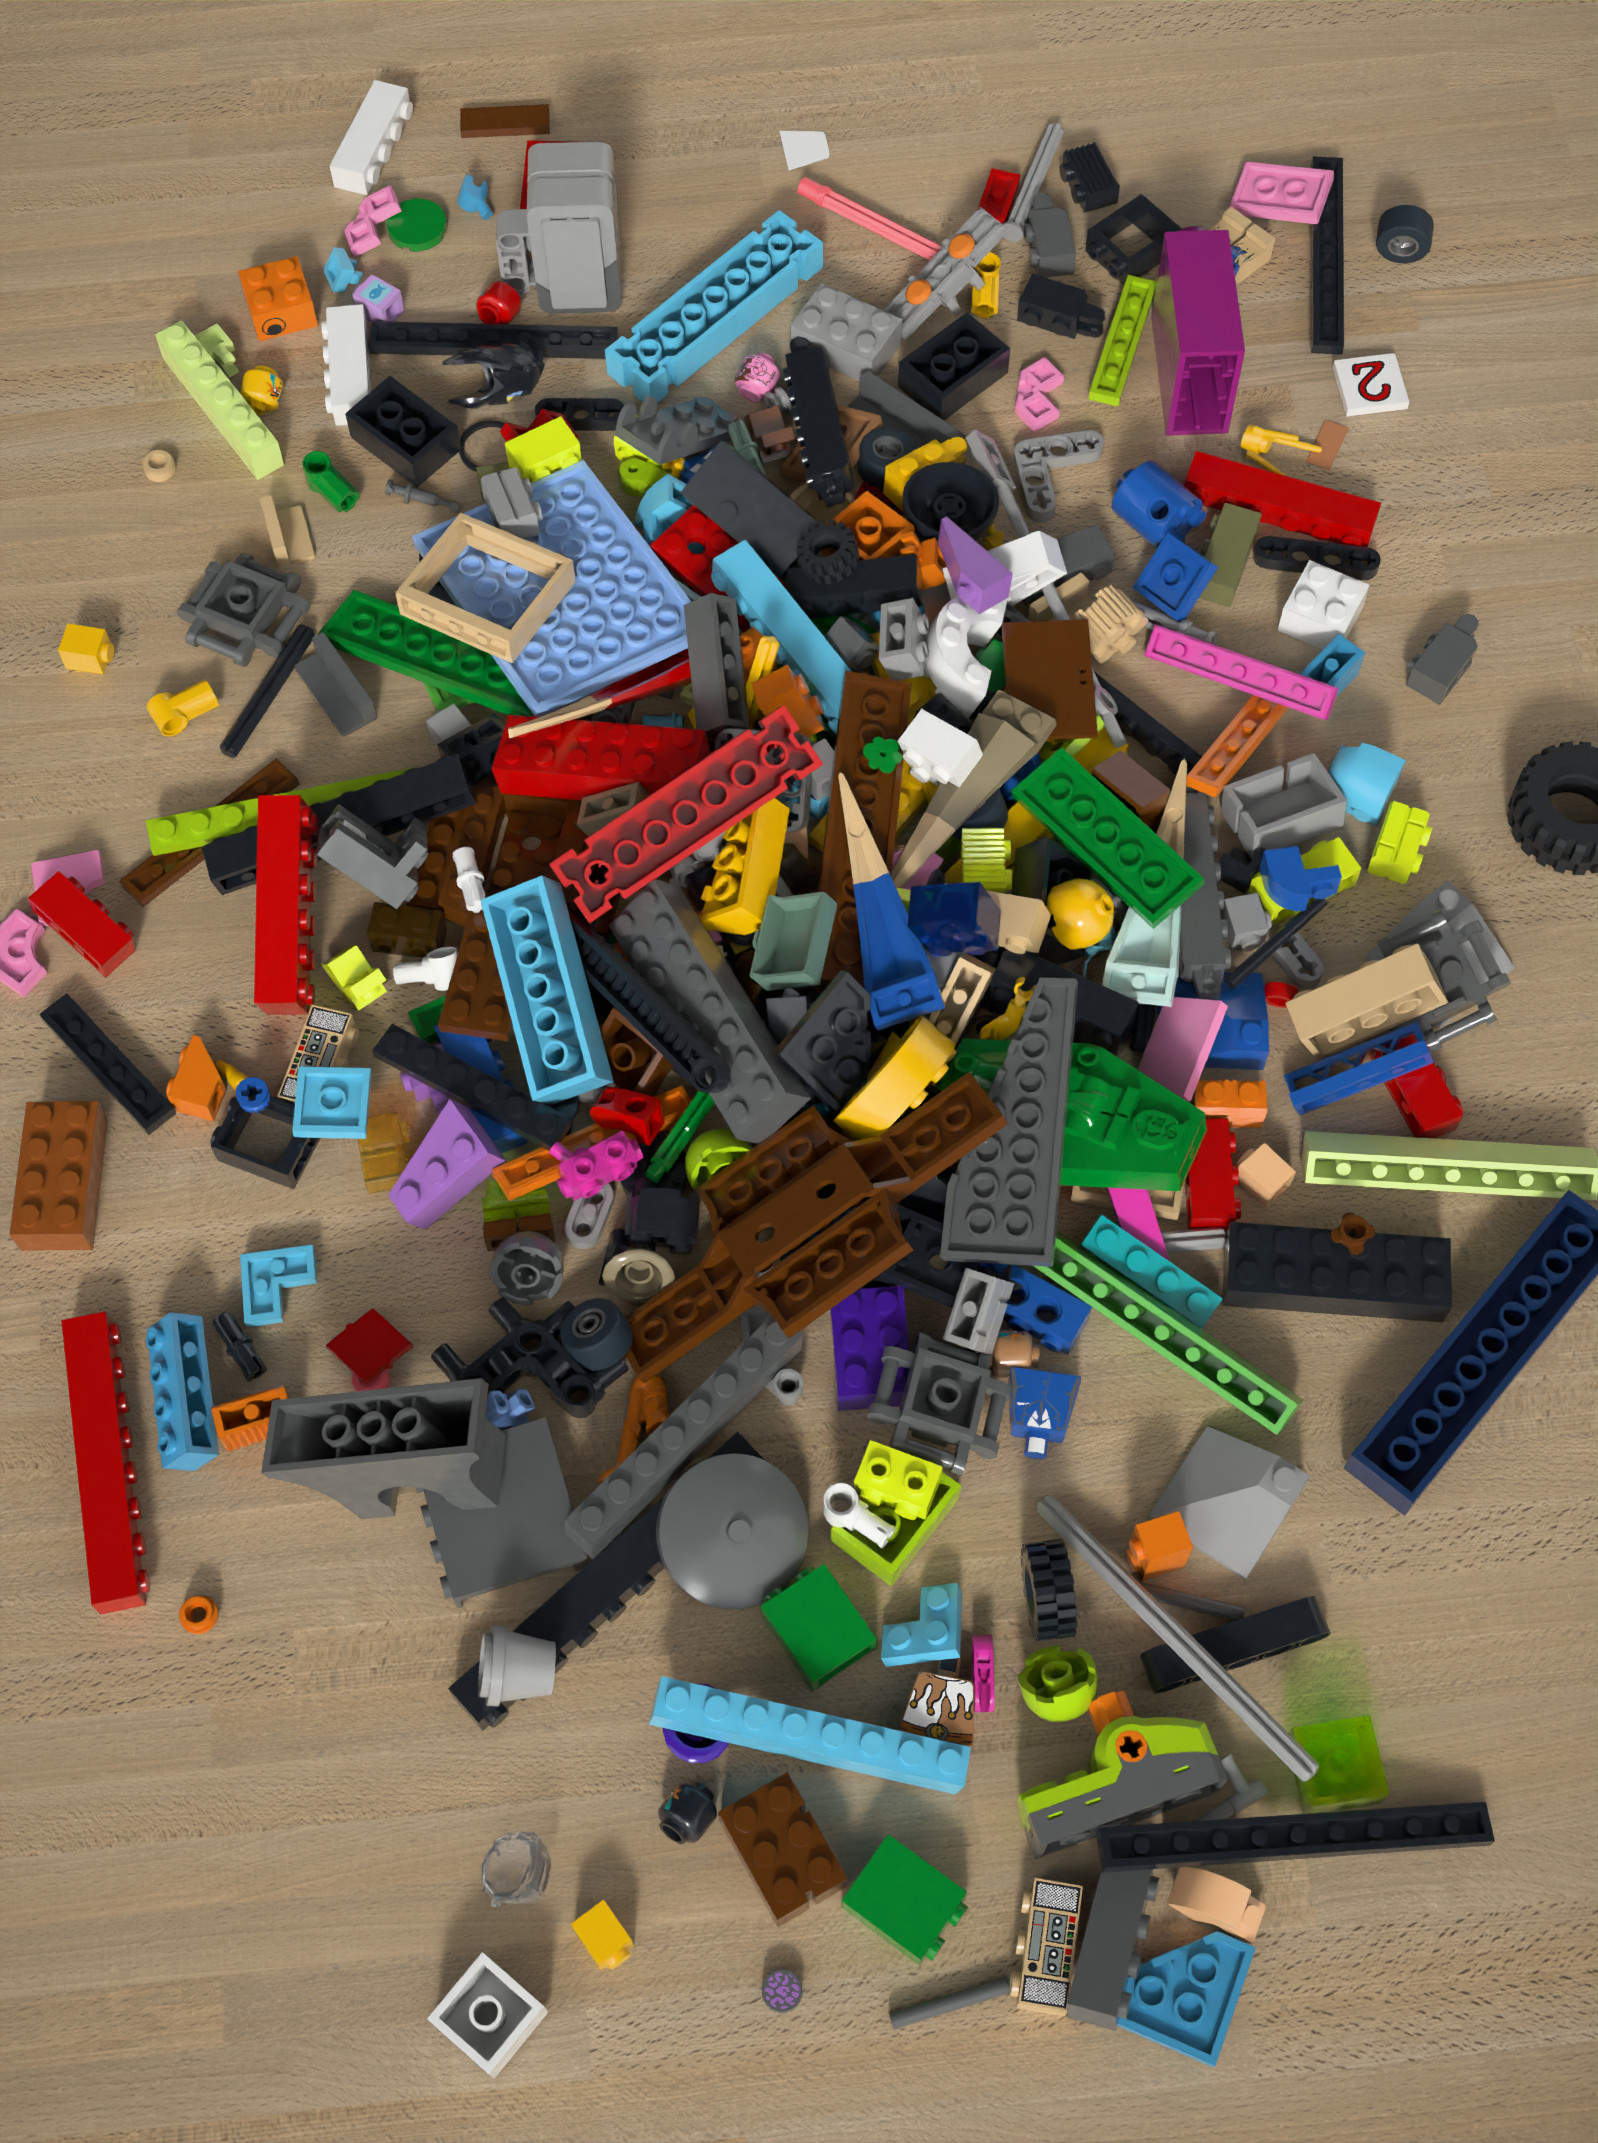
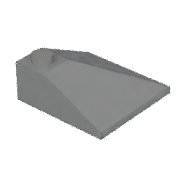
[1366,881,1515,1029]
[1148,1426,1310,1580]

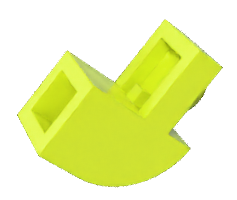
[321,945,387,1011]

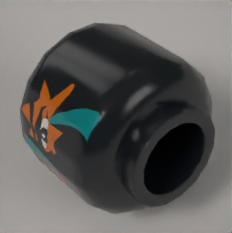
[658,1782,717,1844]

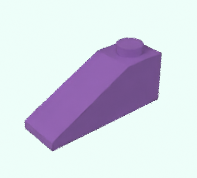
[938,516,1013,614]

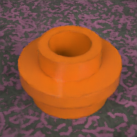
[179,1595,219,1634]

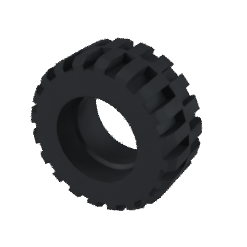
[1507,741,1598,875]

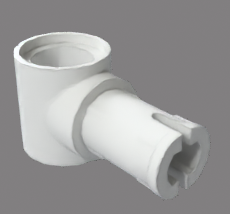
[393,946,458,991]
[824,1483,896,1548]

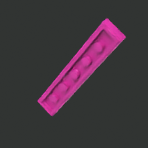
[1144,625,1339,720]

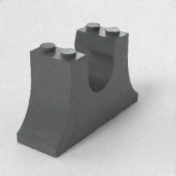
[261,1378,506,1519]

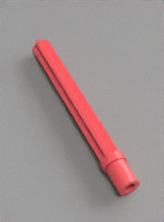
[797,177,941,261]

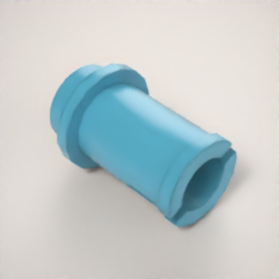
[642,712,685,728]

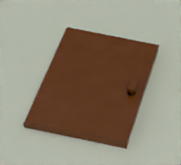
[1002,619,1098,740]

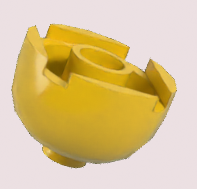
[1046,879,1114,950]

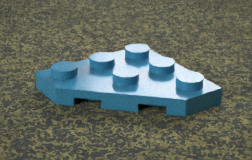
[1117,1931,1256,2068]

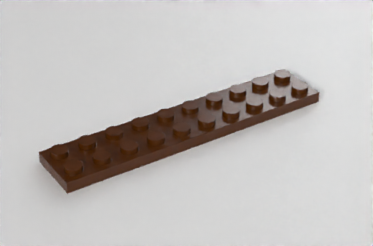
[818,671,912,989]

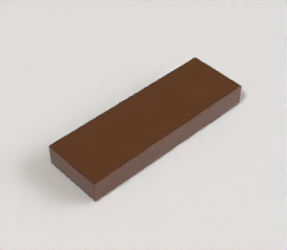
[460,104,550,138]

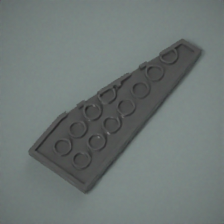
[940,978,1078,1267]

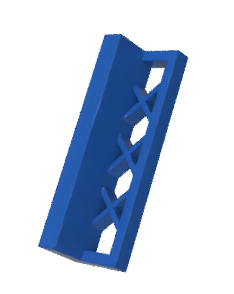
[1283,1022,1434,1116]

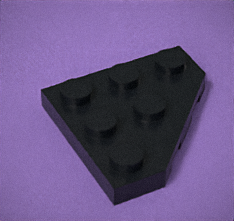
[773,970,871,1116]

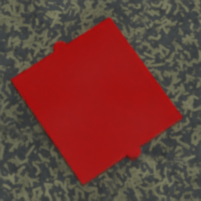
[326,1308,413,1385]

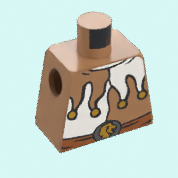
[899,1658,974,1754]

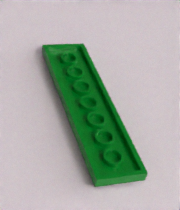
[318,590,535,717]

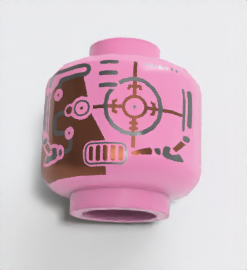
[735,353,780,402]

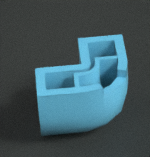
[635,474,705,565]
[1327,742,1406,826]

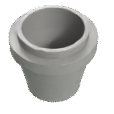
[478,1625,556,1706]

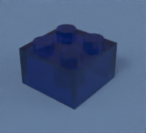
[907,882,1001,957]

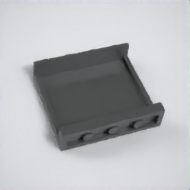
[415,1417,589,1609]

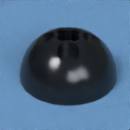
[903,462,999,541]

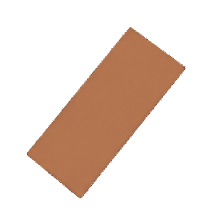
[1306,420,1349,470]

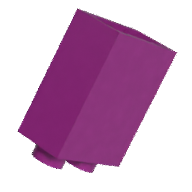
[1151,226,1245,436]

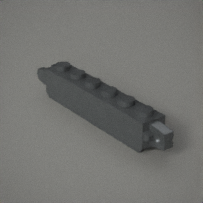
[1166,774,1231,1000]

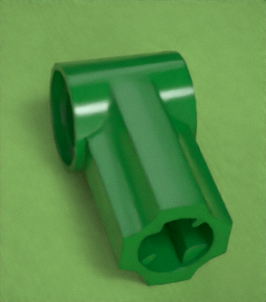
[302,451,360,512]

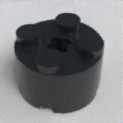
[625,1188,700,1255]

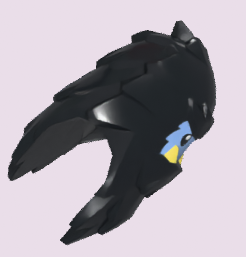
[442,341,545,409]

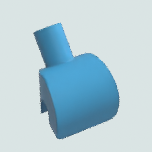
[457,174,493,220]

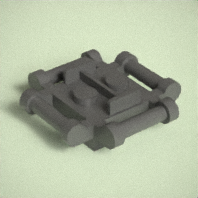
[177,552,311,667]
[1377,909,1511,1052]
[867,1331,1012,1476]

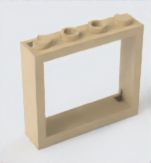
[395,513,575,663]

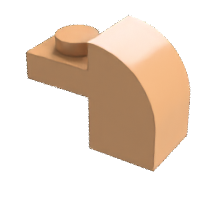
[1167,1867,1266,1944]

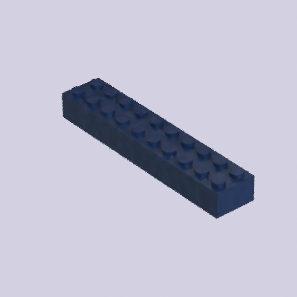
[1343,1190,1598,1516]

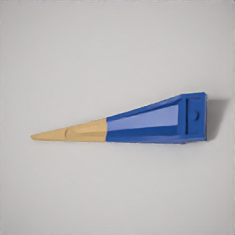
[838,773,946,1030]

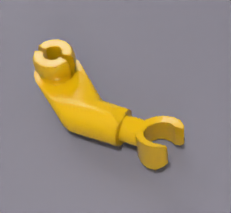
[979,977,1036,1040]

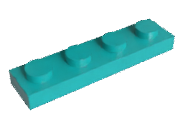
[1079,1214,1223,1329]

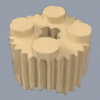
[1071,585,1148,664]

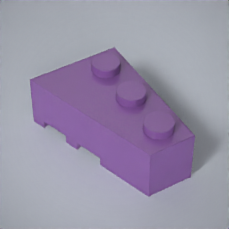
[388,1099,506,1230]

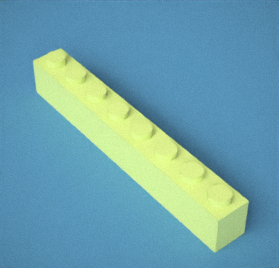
[1301,1131,1598,1200]

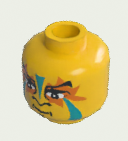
[239,366,283,416]

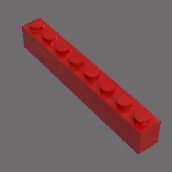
[61,1311,150,1615]

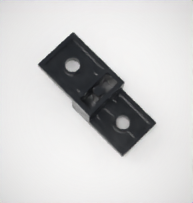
[863,1204,981,1308]

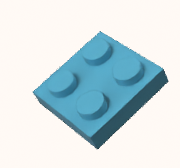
[292,1067,372,1139]

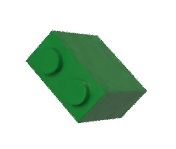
[760,1564,877,1691]
[841,1834,968,1966]

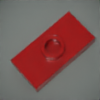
[977,168,1021,224]

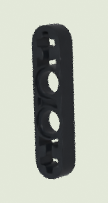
[1253,536,1381,580]

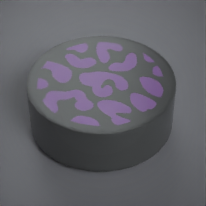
[762,1969,803,2014]

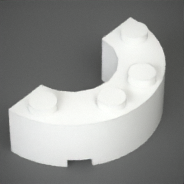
[924,596,1007,718]

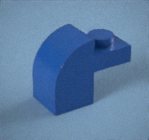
[1259,846,1342,911]

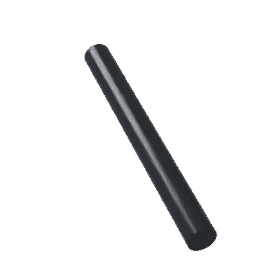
[1224,898,1327,990]

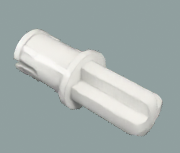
[453,847,486,913]

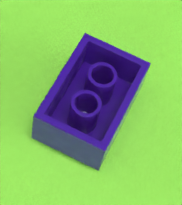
[830,1286,909,1411]

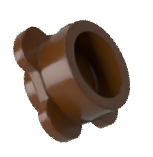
[1330,1212,1375,1255]

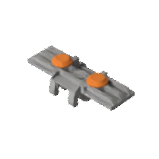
[883,207,1009,341]

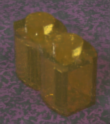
[358,1112,413,1194]

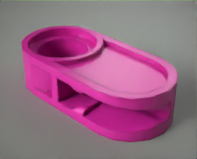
[972,1635,995,1712]

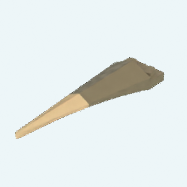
[891,689,1057,888]

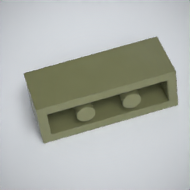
[1199,503,1262,607]

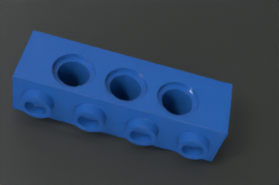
[943,1261,1092,1355]

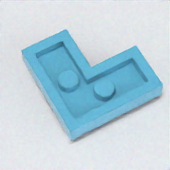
[240,1244,318,1327]
[881,1583,962,1667]

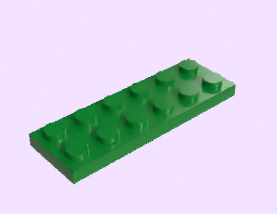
[1011,747,1205,929]

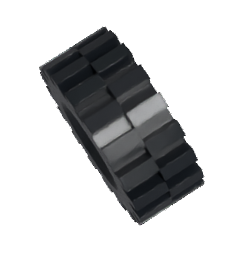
[1021,1539,1078,1641]

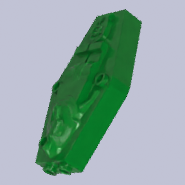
[934,1039,1207,1191]

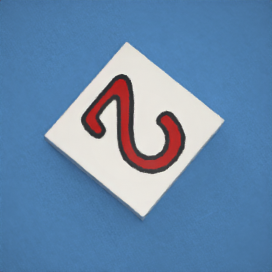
[1332,353,1409,416]

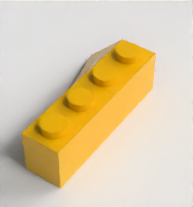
[697,798,790,935]

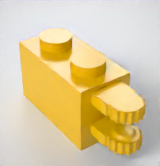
[883,436,967,512]

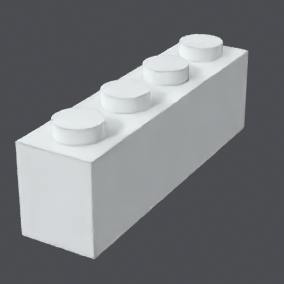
[330,80,413,195]
[321,304,371,426]

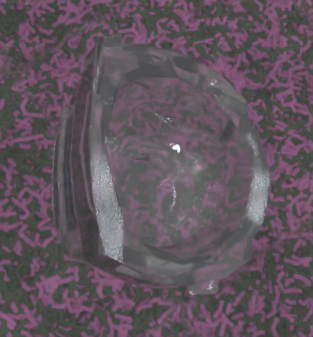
[481,1831,551,1907]

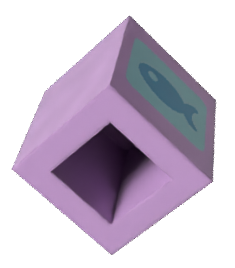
[352,274,404,323]

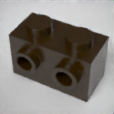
[367,902,447,958]

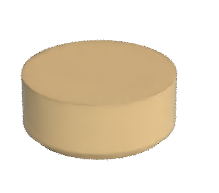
[142,450,176,482]

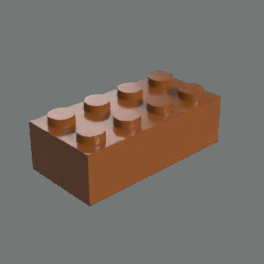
[10,1101,108,1251]

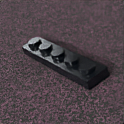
[39,993,177,1136]

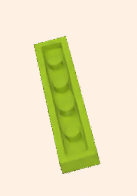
[1088,275,1157,407]

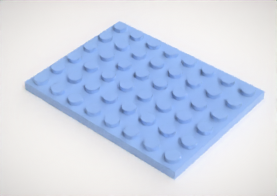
[412,460,692,717]

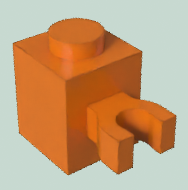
[900,531,947,591]

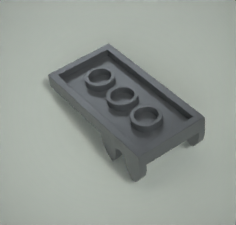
[615,395,748,465]

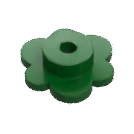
[863,737,902,773]

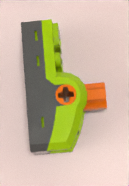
[1016,1690,1228,1859]

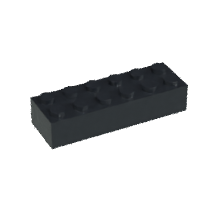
[1223,1222,1452,1323]

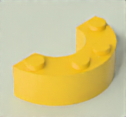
[833,1016,957,1140]

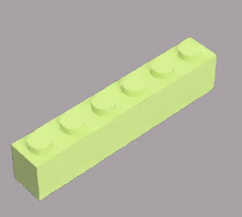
[155,320,284,480]

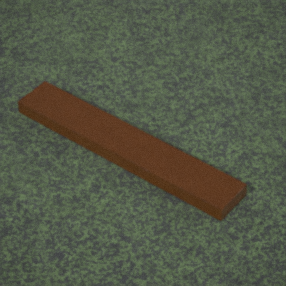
[120,758,300,907]

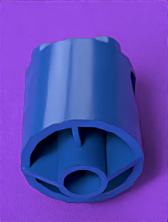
[1111,460,1206,549]

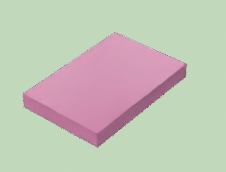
[1229,162,1334,224]
[1137,997,1228,1101]

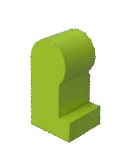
[620,458,678,498]

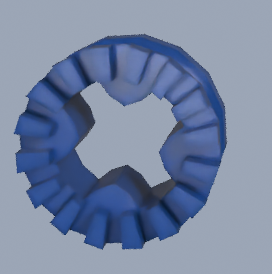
[236,1077,271,1113]

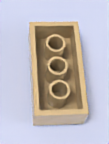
[1285,943,1449,1061]

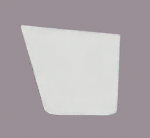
[779,131,830,171]

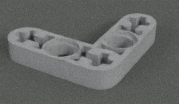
[1013,430,1104,523]

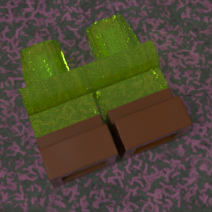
[481,1181,556,1252]

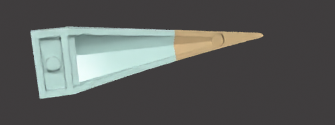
[1102,759,1187,1007]

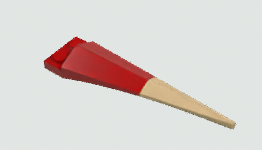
[508,648,692,738]

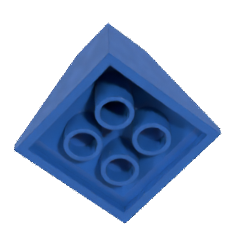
[1157,972,1269,1070]

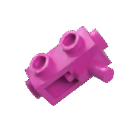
[549,1131,643,1201]

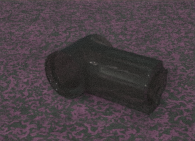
[779,843,821,896]

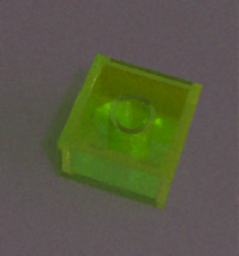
[1289,1715,1390,1814]

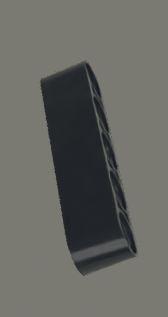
[1140,1596,1331,1694]

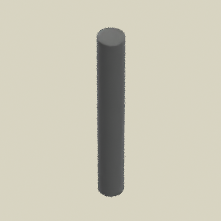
[1138,1581,1245,1621]
[889,1977,1010,2030]

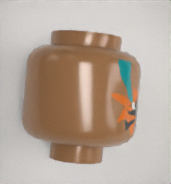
[989,1330,1040,1378]

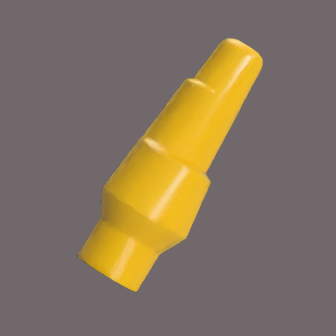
[215,1060,256,1092]

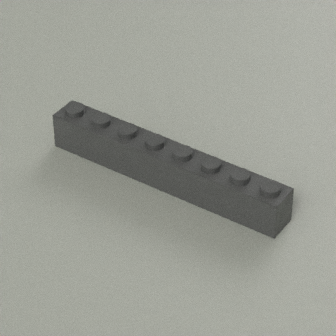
[564,1316,803,1560]

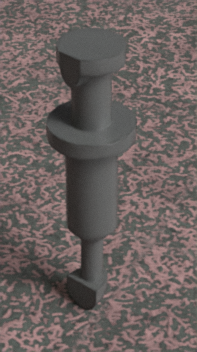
[385,479,460,512]

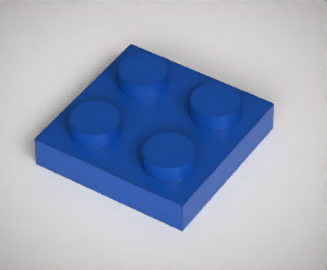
[1133,532,1218,622]

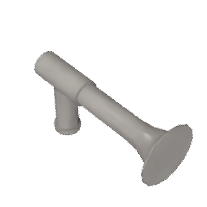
[1194,1753,1268,1821]

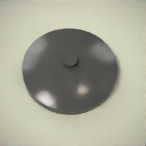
[656,1454,809,1609]

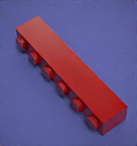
[1184,451,1381,547]

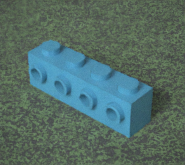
[146,1312,219,1471]

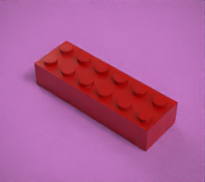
[492,715,711,800]
[254,795,318,1015]

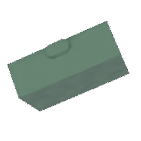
[749,892,837,991]

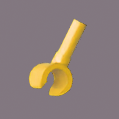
[983,524,1004,551]

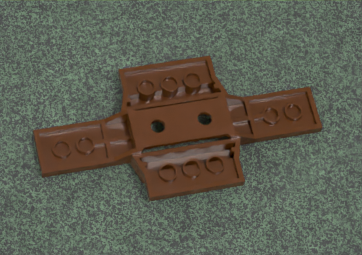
[406,694,620,1042]
[625,1072,1008,1383]

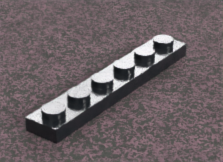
[372,1023,572,1151]

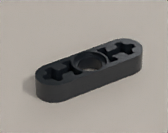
[535,398,624,431]

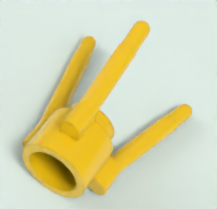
[1241,424,1322,476]

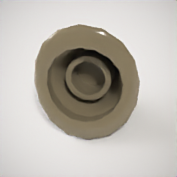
[602,1246,675,1304]

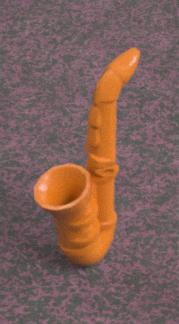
[597,1374,670,1484]

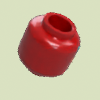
[476,281,522,324]

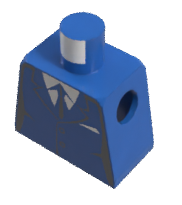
[1008,1367,1081,1459]

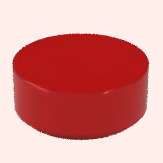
[1264,982,1299,1008]

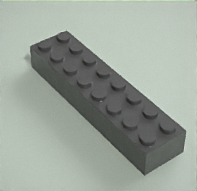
[608,879,811,1144]

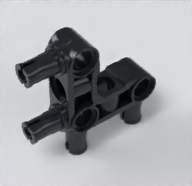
[431,1297,629,1418]

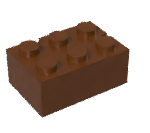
[718,1772,848,1927]

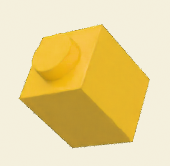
[58,623,114,674]
[570,1899,634,1970]

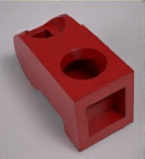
[590,1087,664,1146]

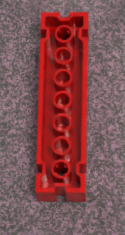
[549,705,823,923]

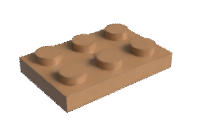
[780,405,883,483]

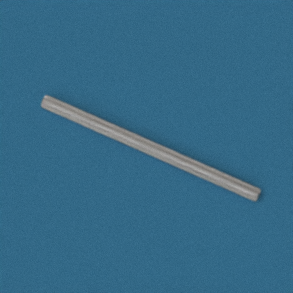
[1037,1495,1319,1781]

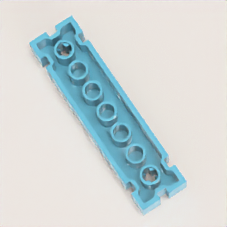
[605,210,823,403]

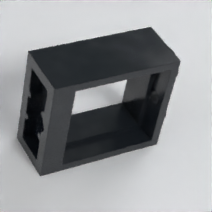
[1085,194,1182,285]
[210,1089,321,1189]

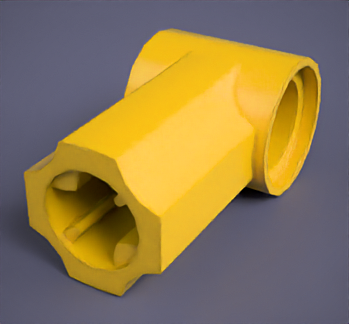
[971,252,1001,318]
[146,679,219,737]

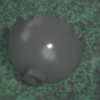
[489,1231,564,1306]

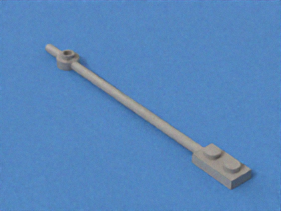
[966,430,1126,748]

